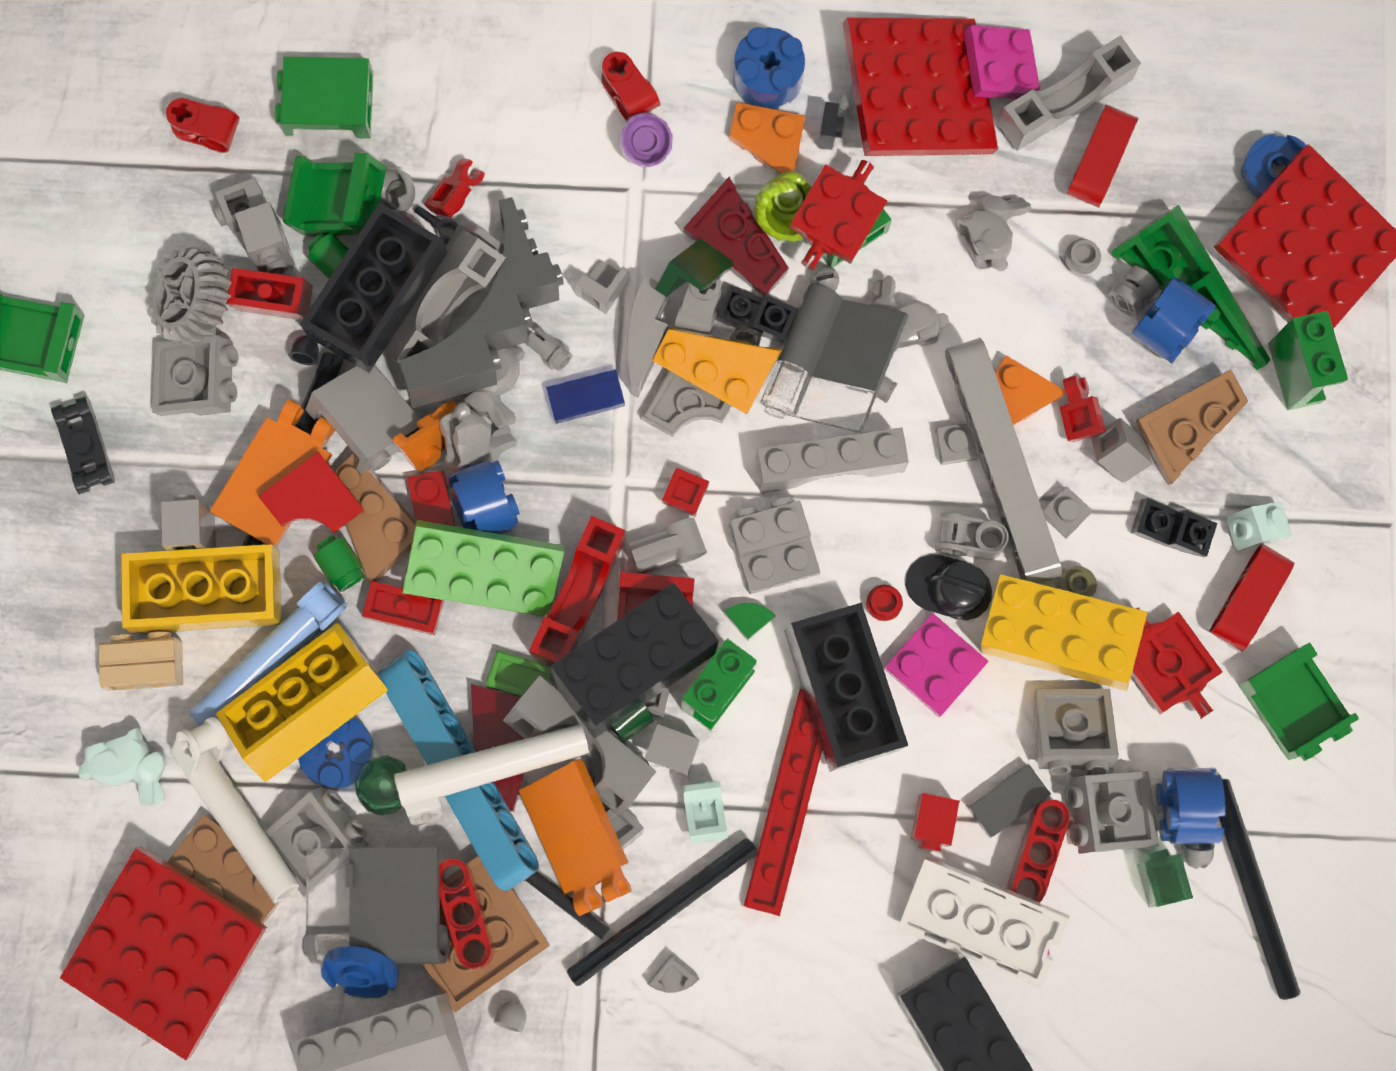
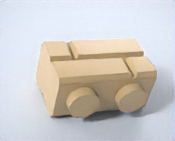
[99,632,184,691]

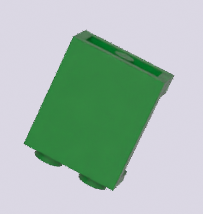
[275,57,374,139]
[283,153,387,235]
[0,293,85,383]
[1268,311,1348,411]
[681,638,757,731]
[1239,642,1360,761]

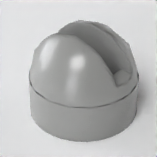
[810,266,839,291]
[1183,844,1214,869]
[493,1001,527,1032]

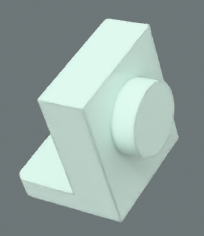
[1226,502,1292,551]
[683,780,728,844]

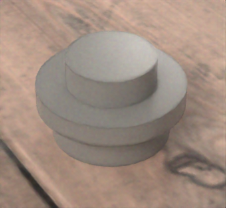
[1065,239,1101,275]

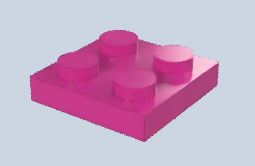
[964,25,1040,99]
[884,613,989,718]

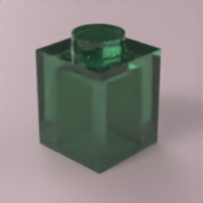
[1136,849,1193,908]

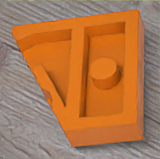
[729,102,806,174]
[995,355,1065,426]
[392,399,457,474]

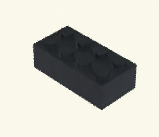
[299,203,447,373]
[550,582,719,739]
[784,602,909,772]
[895,956,1034,1071]

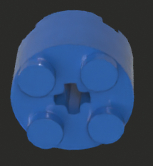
[733,27,805,110]
[1131,276,1216,364]
[446,460,519,534]
[1155,767,1225,844]

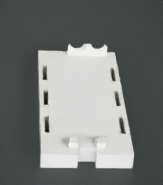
[898,856,1070,989]

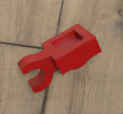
[424,158,485,218]
[1059,375,1106,442]

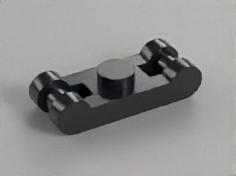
[51,396,115,495]

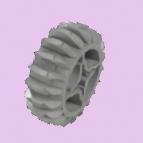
[148,247,232,346]

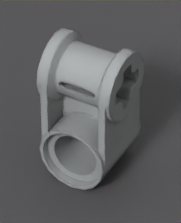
[674,278,722,335]
[935,512,1009,560]

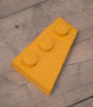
[652,327,783,414]

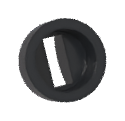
[288,335,319,365]

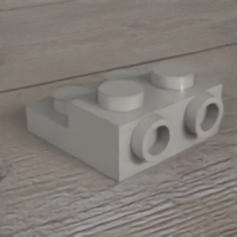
[152,335,239,416]
[729,497,821,595]
[1034,689,1119,776]
[1064,771,1159,854]
[265,786,369,897]

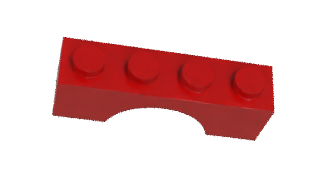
[529,515,626,665]

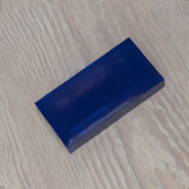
[546,369,625,424]

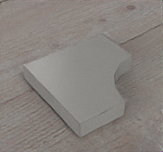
[641,370,732,437]

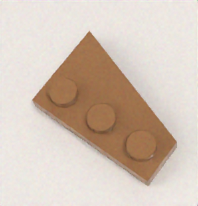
[1134,370,1248,485]
[334,453,416,583]

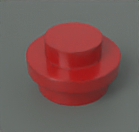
[866,584,903,622]

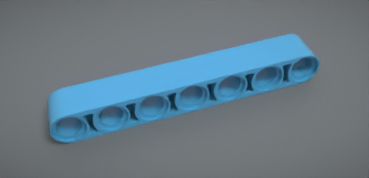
[378,649,539,891]

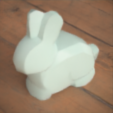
[78,728,166,807]

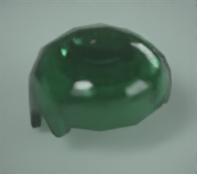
[355,755,407,816]

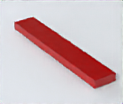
[743,688,822,917]

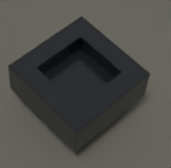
[819,102,844,150]

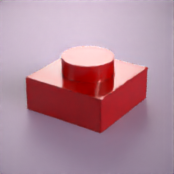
[662,467,710,517]

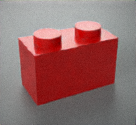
[226,268,313,320]

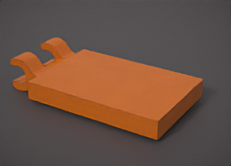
[209,399,335,548]
[519,759,632,916]

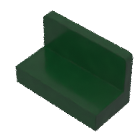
[655,238,734,297]

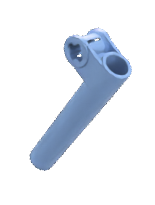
[188,581,348,726]

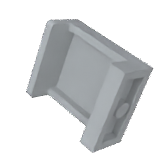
[306,365,420,475]

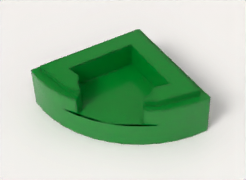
[724,603,776,641]

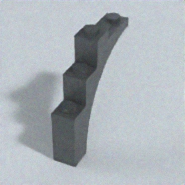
[399,197,564,409]

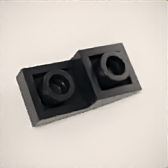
[716,285,798,342]
[1131,498,1218,558]

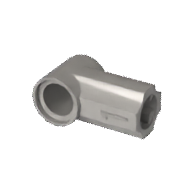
[628,518,707,574]

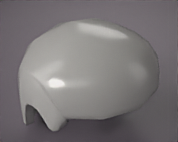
[380,167,415,216]

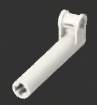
[170,717,299,903]
[394,724,589,825]

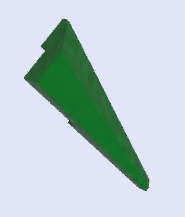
[1111,204,1271,370]

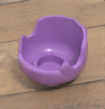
[619,113,673,167]

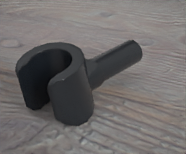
[414,205,458,243]

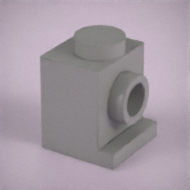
[213,177,267,233]

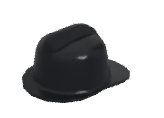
[905,554,992,621]

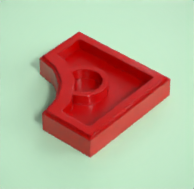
[258,452,364,534]

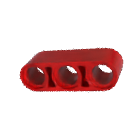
[1066,104,1139,208]
[1209,543,1295,652]
[1007,799,1070,905]
[439,859,494,969]

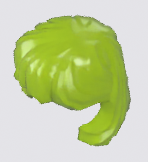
[754,171,812,242]

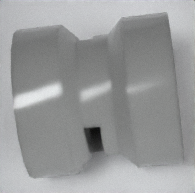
[1108,266,1159,317]

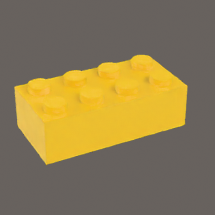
[121,544,282,634]
[981,574,1148,691]
[216,622,388,783]

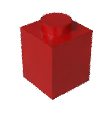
[910,793,960,852]

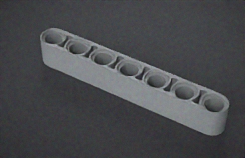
[945,337,1062,584]

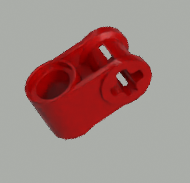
[601,51,661,121]
[166,98,240,153]

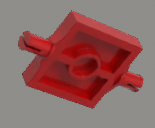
[788,160,888,270]
[1131,607,1223,719]

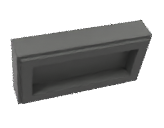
[968,763,1051,839]

